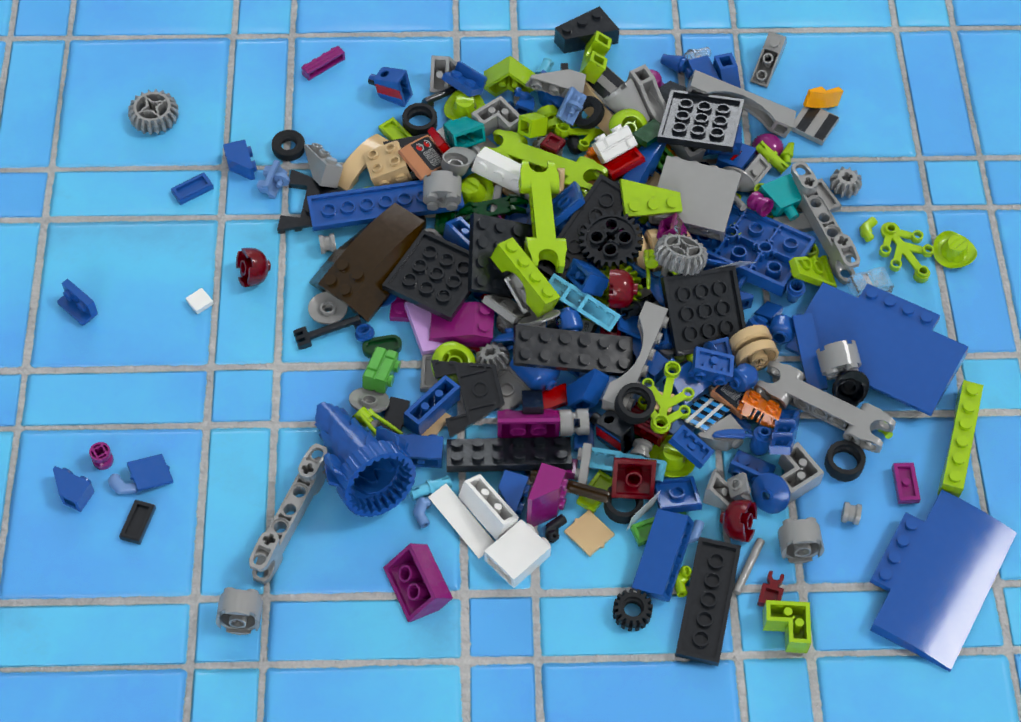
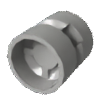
[559,408,590,436]

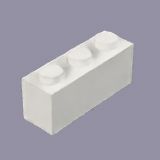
[471,147,522,196]
[458,474,519,540]

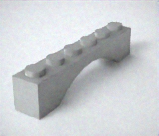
[627,64,706,162]
[686,70,796,138]
[601,301,669,413]

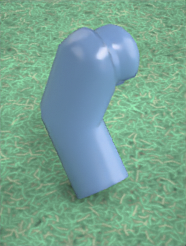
[108,474,137,494]
[413,497,431,528]

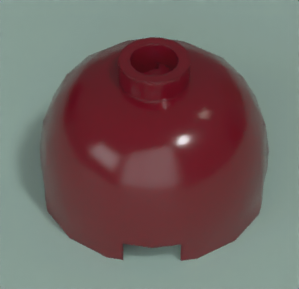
[236,248,271,287]
[609,269,638,309]
[720,500,757,542]

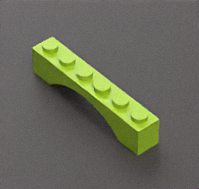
[937,380,984,498]

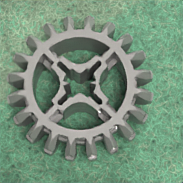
[128,89,179,135]
[654,233,708,276]

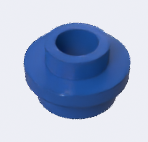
[355,323,375,342]

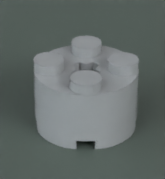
[423,170,462,211]
[816,340,862,380]
[778,517,824,564]
[216,587,263,635]

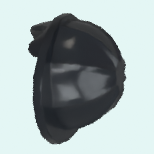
[832,370,869,407]

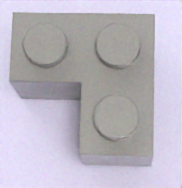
[471,96,520,136]
[778,442,824,504]

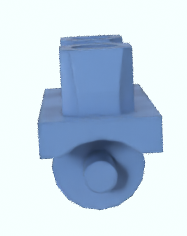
[556,87,587,126]
[257,160,290,198]

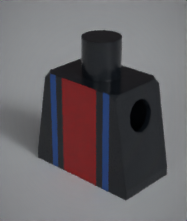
[589,410,635,454]

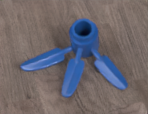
[712,412,772,456]

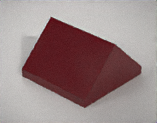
[611,457,657,500]

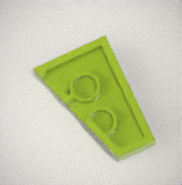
[619,179,683,218]
[789,255,837,288]

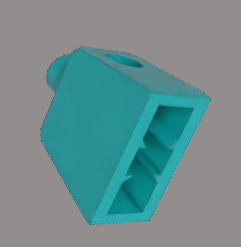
[443,117,486,148]
[758,174,802,221]

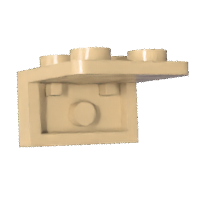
[363,141,413,187]

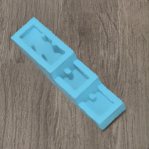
[548,273,621,332]
[578,446,667,482]

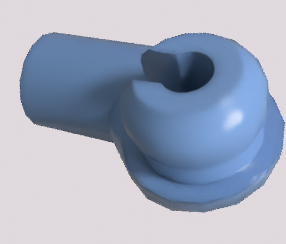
[688,520,704,544]

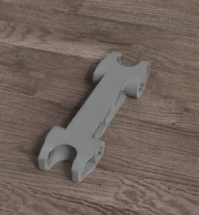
[791,161,860,284]
[753,361,896,453]
[249,443,328,584]

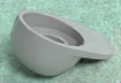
[441,147,476,177]
[517,310,560,328]

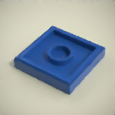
[552,181,585,227]
[654,476,702,513]

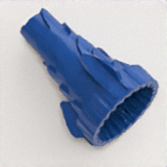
[314,402,416,517]

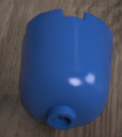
[509,358,560,391]

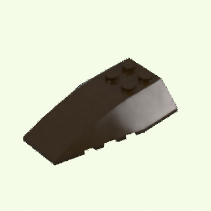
[309,203,425,322]

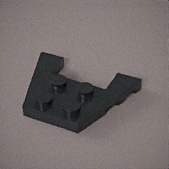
[277,170,344,234]
[431,360,505,438]

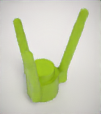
[643,249,677,290]
[352,406,403,436]

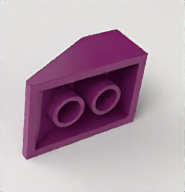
[429,302,494,348]

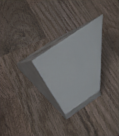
[430,55,457,93]
[703,468,735,510]

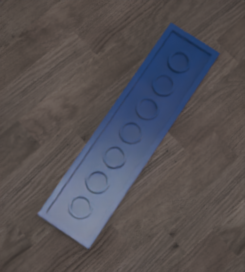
[307,180,465,232]

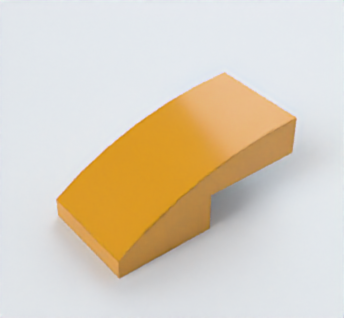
[803,86,843,108]

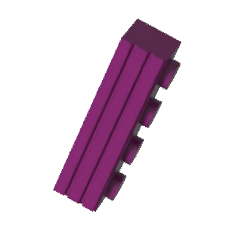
[301,46,345,81]

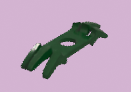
[455,194,529,223]

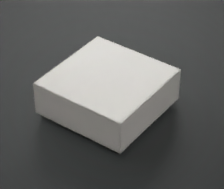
[186,288,214,315]

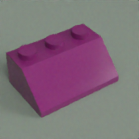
[497,409,560,438]
[527,463,568,527]
[383,543,453,622]

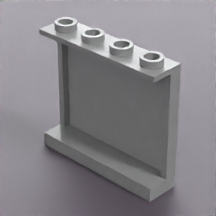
[648,156,741,241]

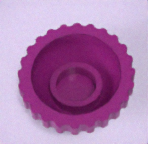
[752,133,784,156]

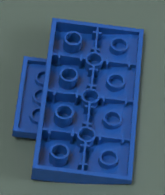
[644,203,817,297]
[785,282,968,416]
[870,489,1017,672]

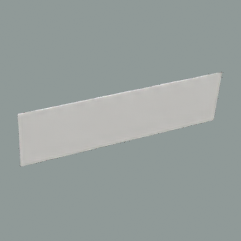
[428,483,495,559]

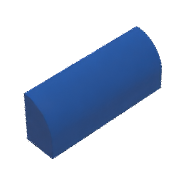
[631,509,695,602]

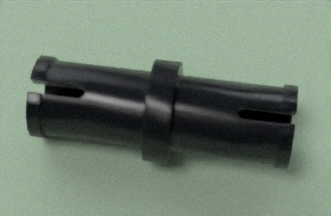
[620,297,652,320]

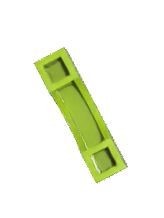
[490,237,560,317]

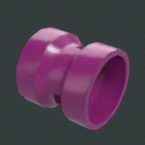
[747,191,774,217]
[89,442,114,470]

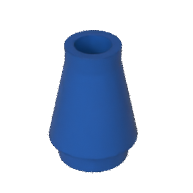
[660,54,688,73]
[786,278,806,303]

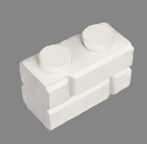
[591,124,638,164]

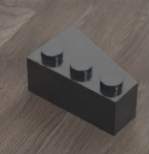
[554,6,620,54]

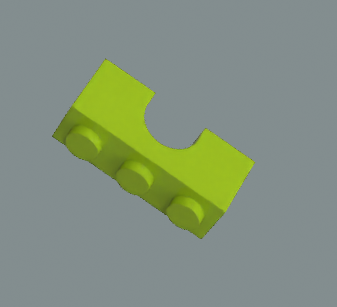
[580,31,612,84]

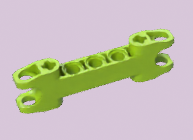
[481,129,609,198]
[518,160,567,273]

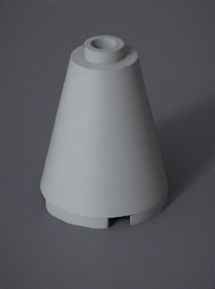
[602,78,650,123]

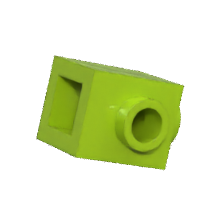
[517,112,548,138]

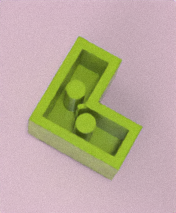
[484,56,535,97]
[762,600,811,653]

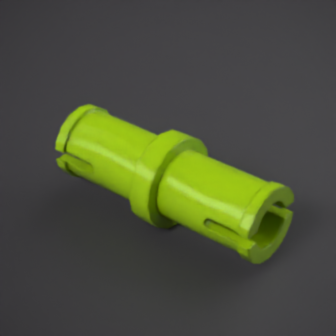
[755,140,789,174]

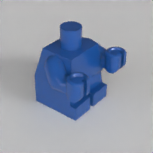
[508,87,535,115]

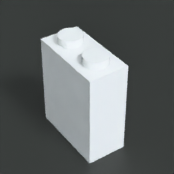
[484,519,551,588]

